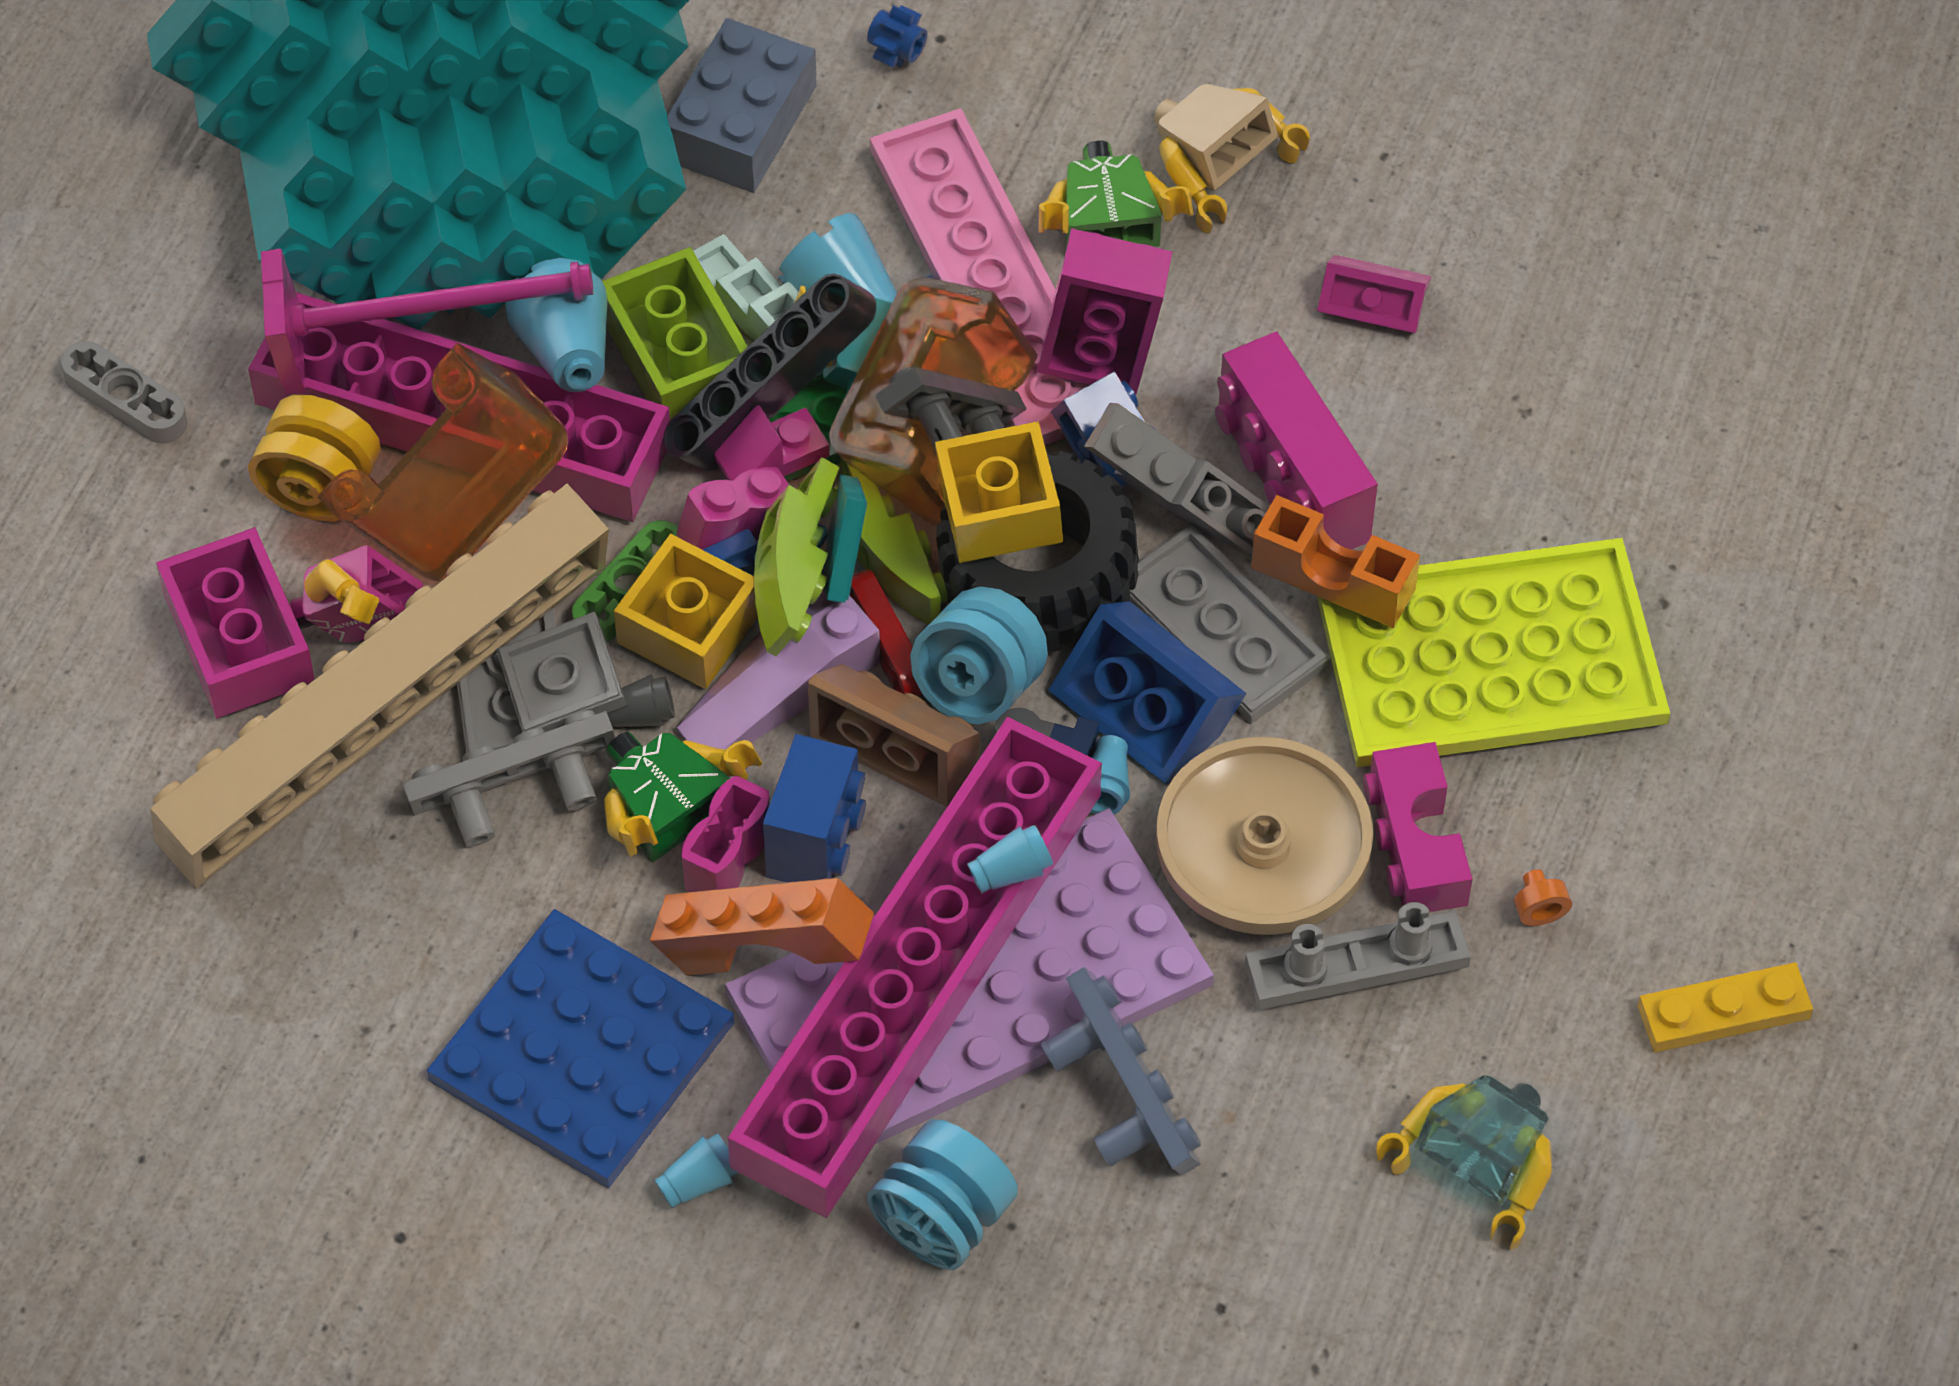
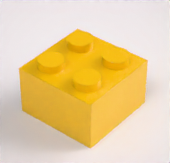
[935,421,1063,563]
[614,533,758,689]

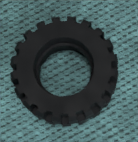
[936,450,1139,652]

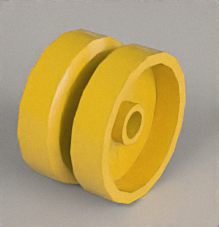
[248,395,381,522]

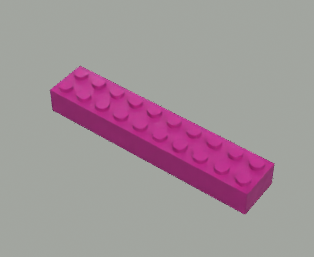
[728,717,1102,1218]

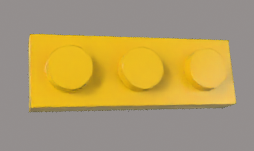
[1637,962,1813,1053]

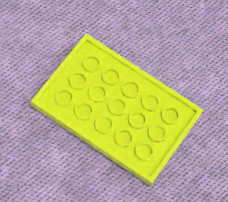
[1316,538,1670,767]

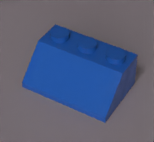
[1048,601,1247,784]

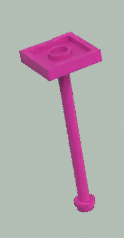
[261,249,594,395]

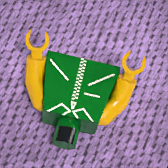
[604,732,763,863]

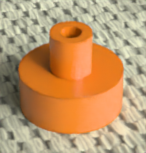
[1514,869,1572,926]

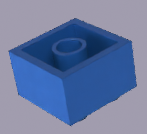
[763,734,866,883]

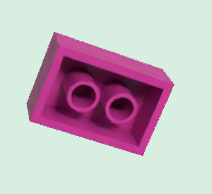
[1037,228,1173,395]
[156,527,315,719]

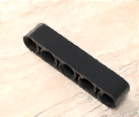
[664,273,876,471]

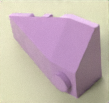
[677,588,880,749]

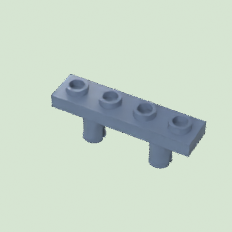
[1041,967,1201,1175]

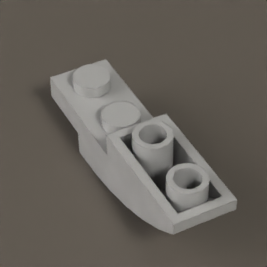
[1084,403,1269,558]

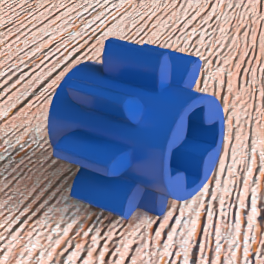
[867,5,928,67]

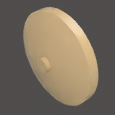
[1156,737,1373,935]

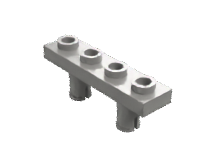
[403,710,615,847]
[1245,902,1471,1010]

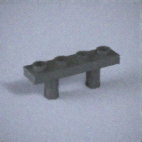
[874,367,1027,457]

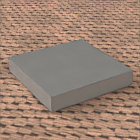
[496,612,627,732]

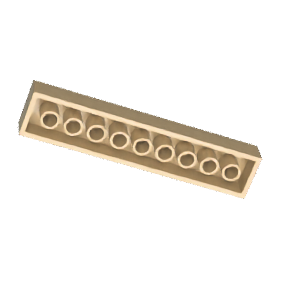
[150,483,609,889]

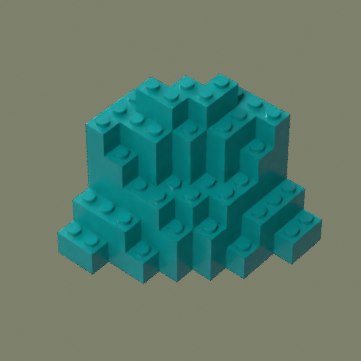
[147,0,689,330]

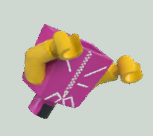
[290,545,423,643]

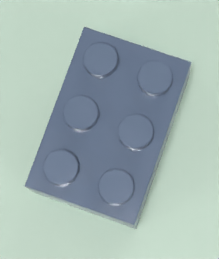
[667,17,817,193]

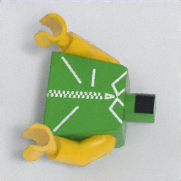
[1038,140,1194,251]

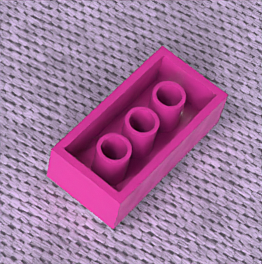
[1215,331,1378,550]

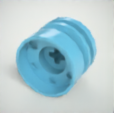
[867,1119,1018,1270]

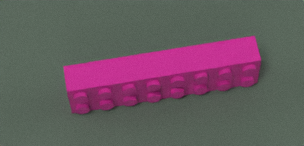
[248,292,670,522]

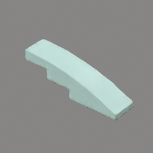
[694,234,823,379]

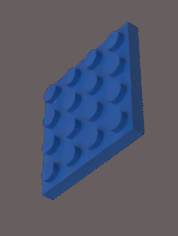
[426,909,734,1189]

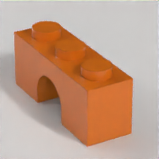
[1251,495,1420,628]

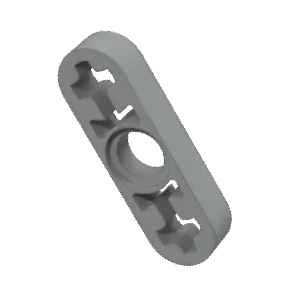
[61,341,187,443]

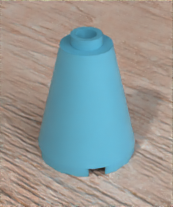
[778,213,904,307]
[505,258,607,392]

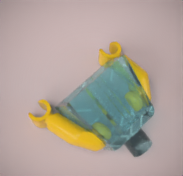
[1376,1075,1552,1250]

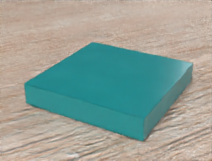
[821,475,867,603]

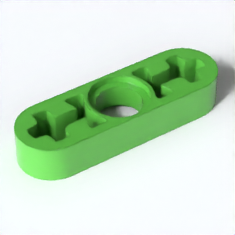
[572,520,678,642]

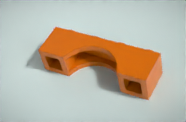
[649,878,874,975]

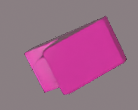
[714,405,830,481]

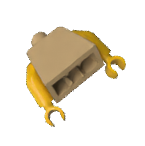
[1154,84,1310,233]

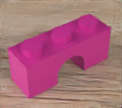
[1363,742,1473,912]

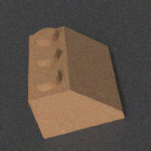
[808,664,980,807]

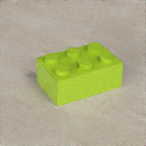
[602,246,748,421]

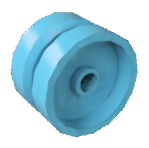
[910,587,1048,725]

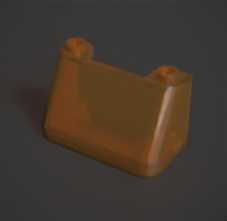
[829,277,1038,526]
[318,343,568,582]

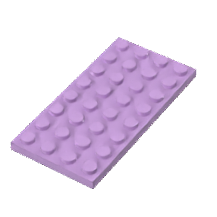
[725,808,1214,1144]

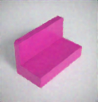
[1317,255,1432,333]

